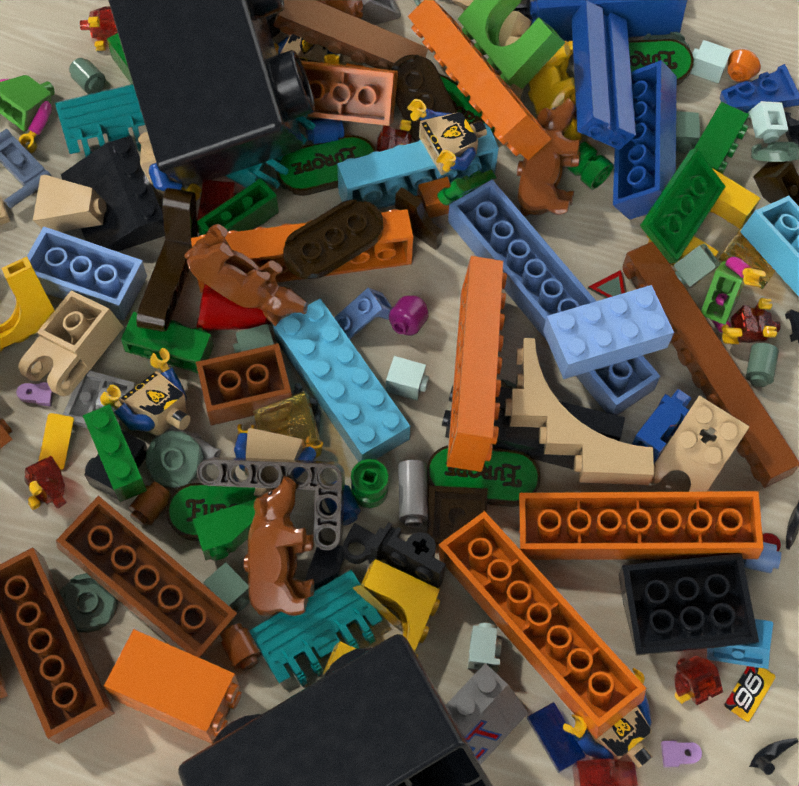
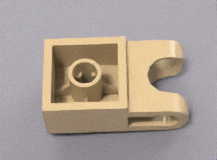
[18,290,124,397]
[650,395,749,492]

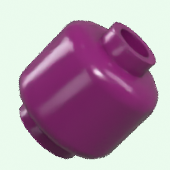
[389,296,429,336]

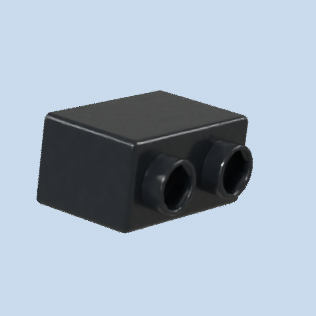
[108,0,315,187]
[178,634,493,786]

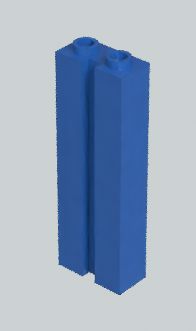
[530,0,687,42]
[571,0,636,150]

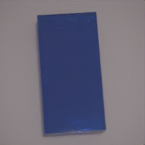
[527,702,586,773]

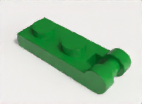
[437,169,497,205]

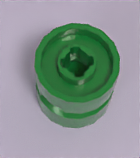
[565,141,614,190]
[351,459,389,508]

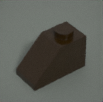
[753,161,799,206]

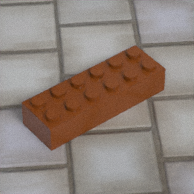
[56,495,237,658]
[0,547,115,744]

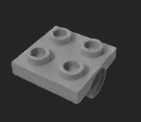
[63,370,136,429]

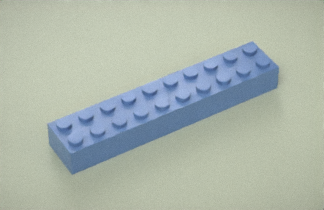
[448,180,660,415]

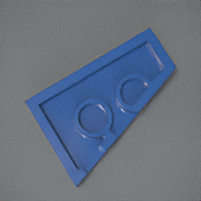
[720,64,799,113]

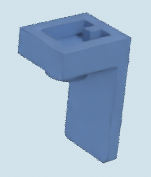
[334,288,393,339]

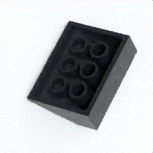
[61,135,165,252]
[619,553,759,656]

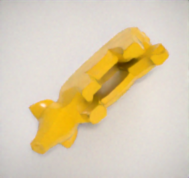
[528,40,582,141]

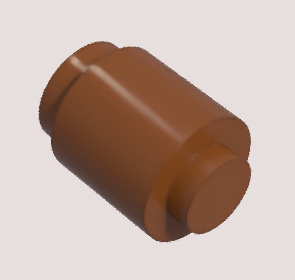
[129,481,171,526]
[220,623,261,671]

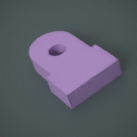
[16,382,53,406]
[661,741,702,768]

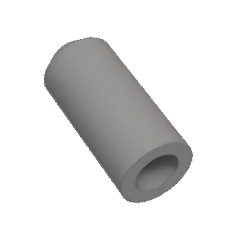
[398,460,428,528]

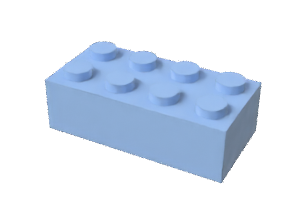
[27,227,147,321]
[543,285,674,379]

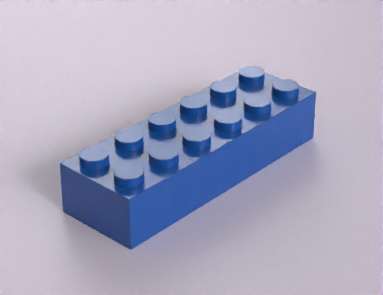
[613,60,677,220]

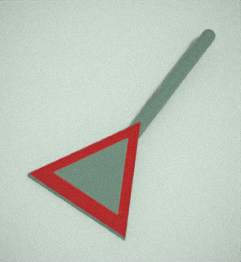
[588,270,625,298]

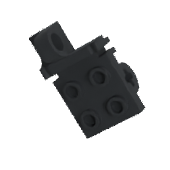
[343,522,446,589]

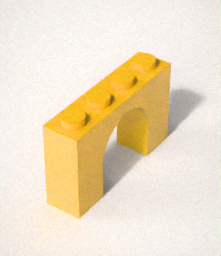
[646,168,761,283]
[0,256,55,352]
[323,559,440,675]

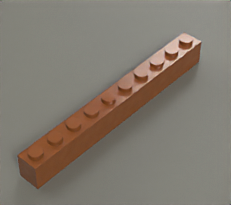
[622,242,799,488]

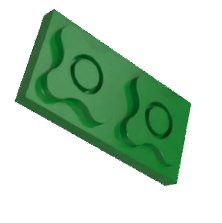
[640,148,726,263]

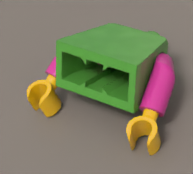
[0,75,55,153]
[701,257,766,344]

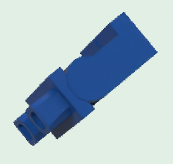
[632,389,692,464]

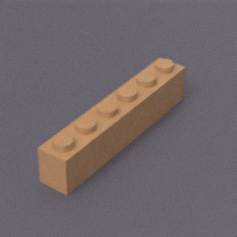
[274,0,428,70]

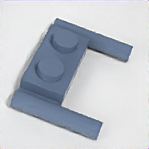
[0,129,52,209]

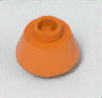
[727,49,761,82]

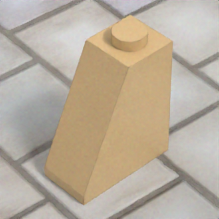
[33,175,106,232]

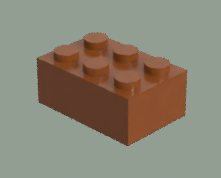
[196,343,293,426]

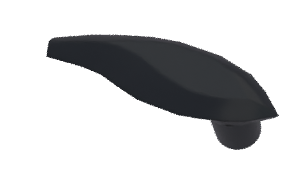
[786,503,799,550]
[749,738,798,775]

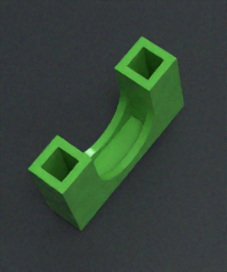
[458,0,565,89]

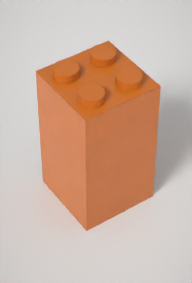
[104,629,242,744]

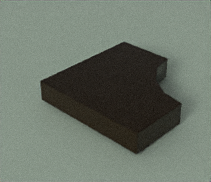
[395,187,443,250]
[427,486,487,545]

